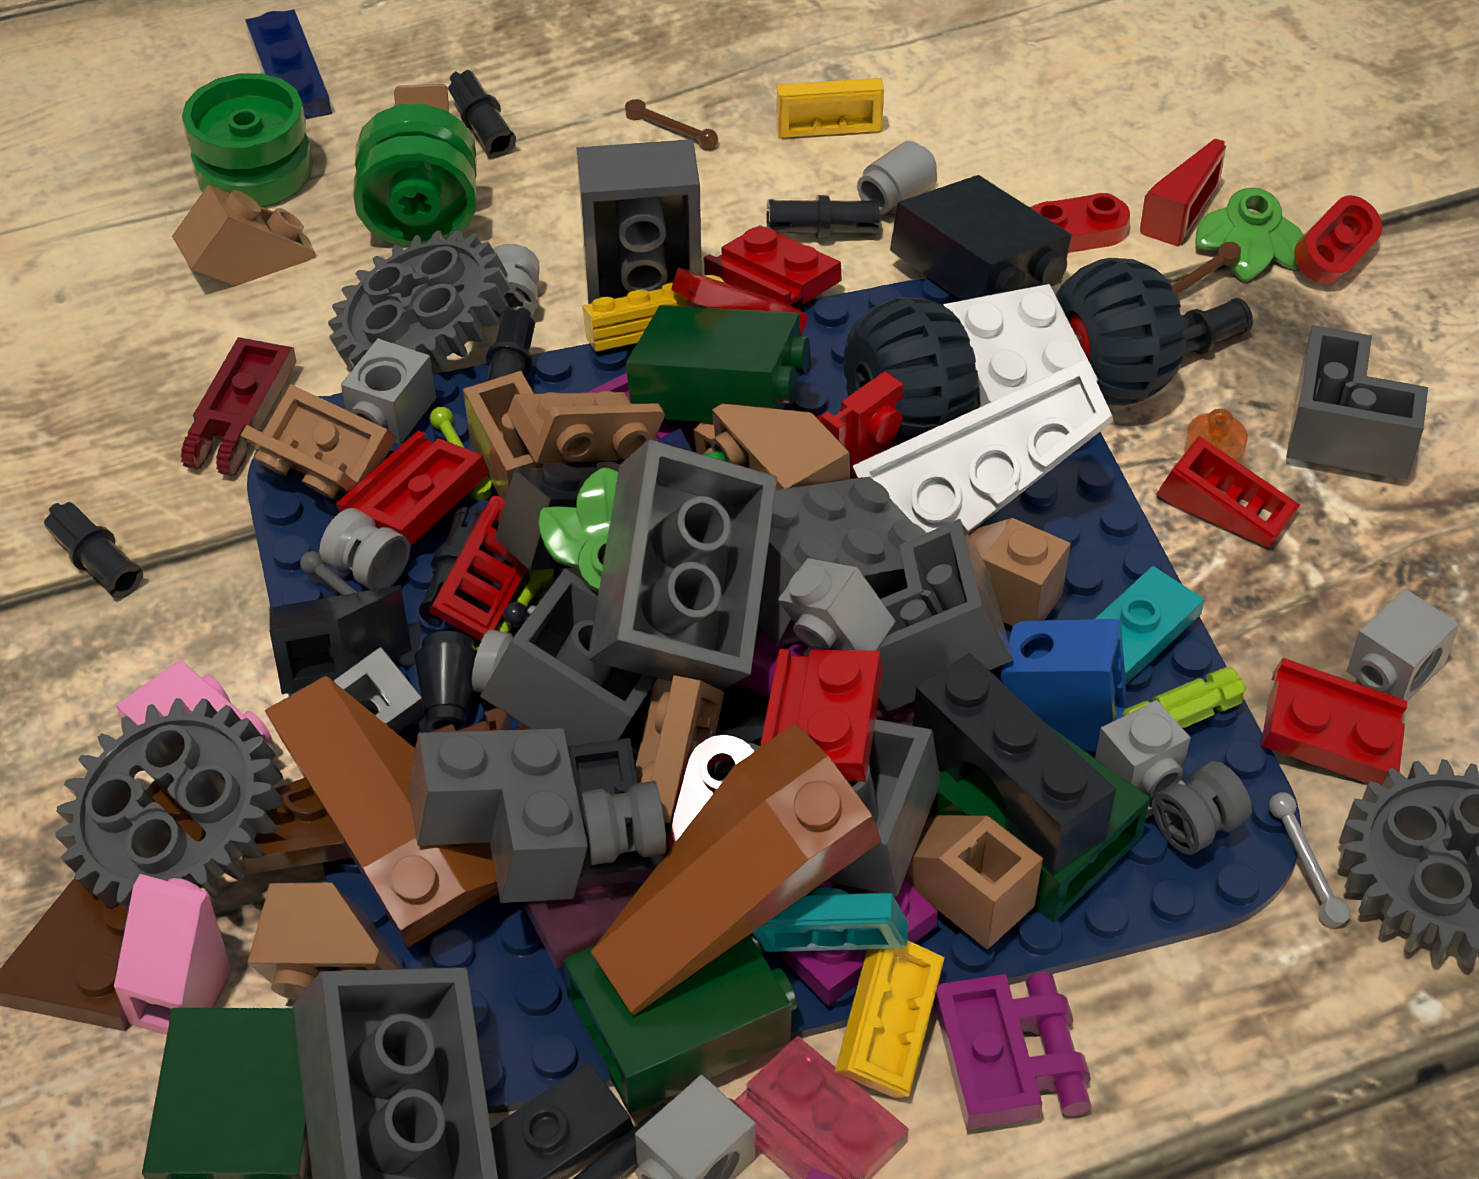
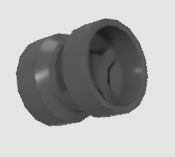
[1152,761,1252,855]
[581,781,666,865]

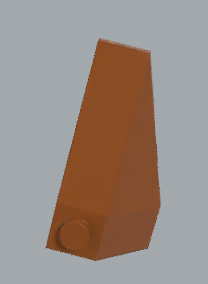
[264,676,499,948]
[591,723,882,1016]

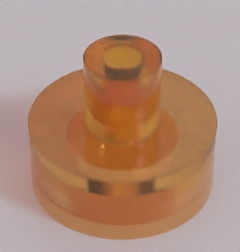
[1184,409,1248,463]

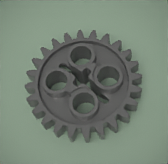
[328,230,510,370]
[55,698,284,912]
[1338,759,1479,968]

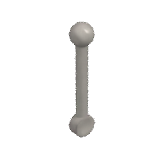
[1268,792,1350,928]

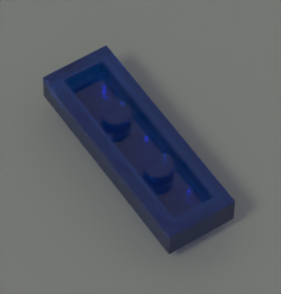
[245,9,332,120]

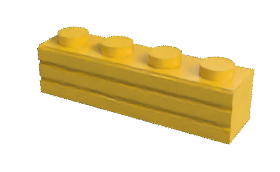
[582,275,725,352]

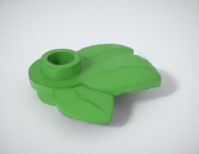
[1195,188,1303,283]
[539,468,618,593]

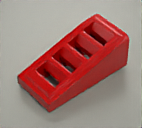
[1140,138,1226,247]
[1156,436,1300,548]
[429,496,527,641]

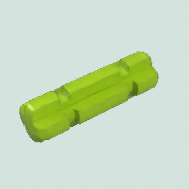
[1122,667,1246,728]

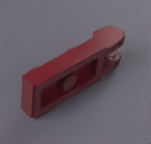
[180,337,297,476]

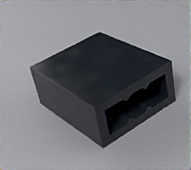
[890,175,1072,301]

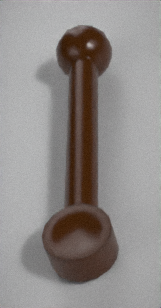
[625,99,718,150]
[1172,242,1241,295]

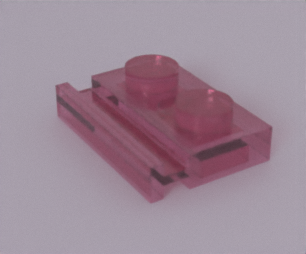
[730,1036,909,1179]

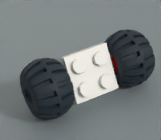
[844,258,1186,445]

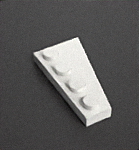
[853,359,1113,534]

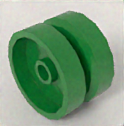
[182,73,313,206]
[353,104,477,248]

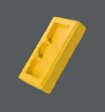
[776,78,884,138]
[834,940,945,1099]

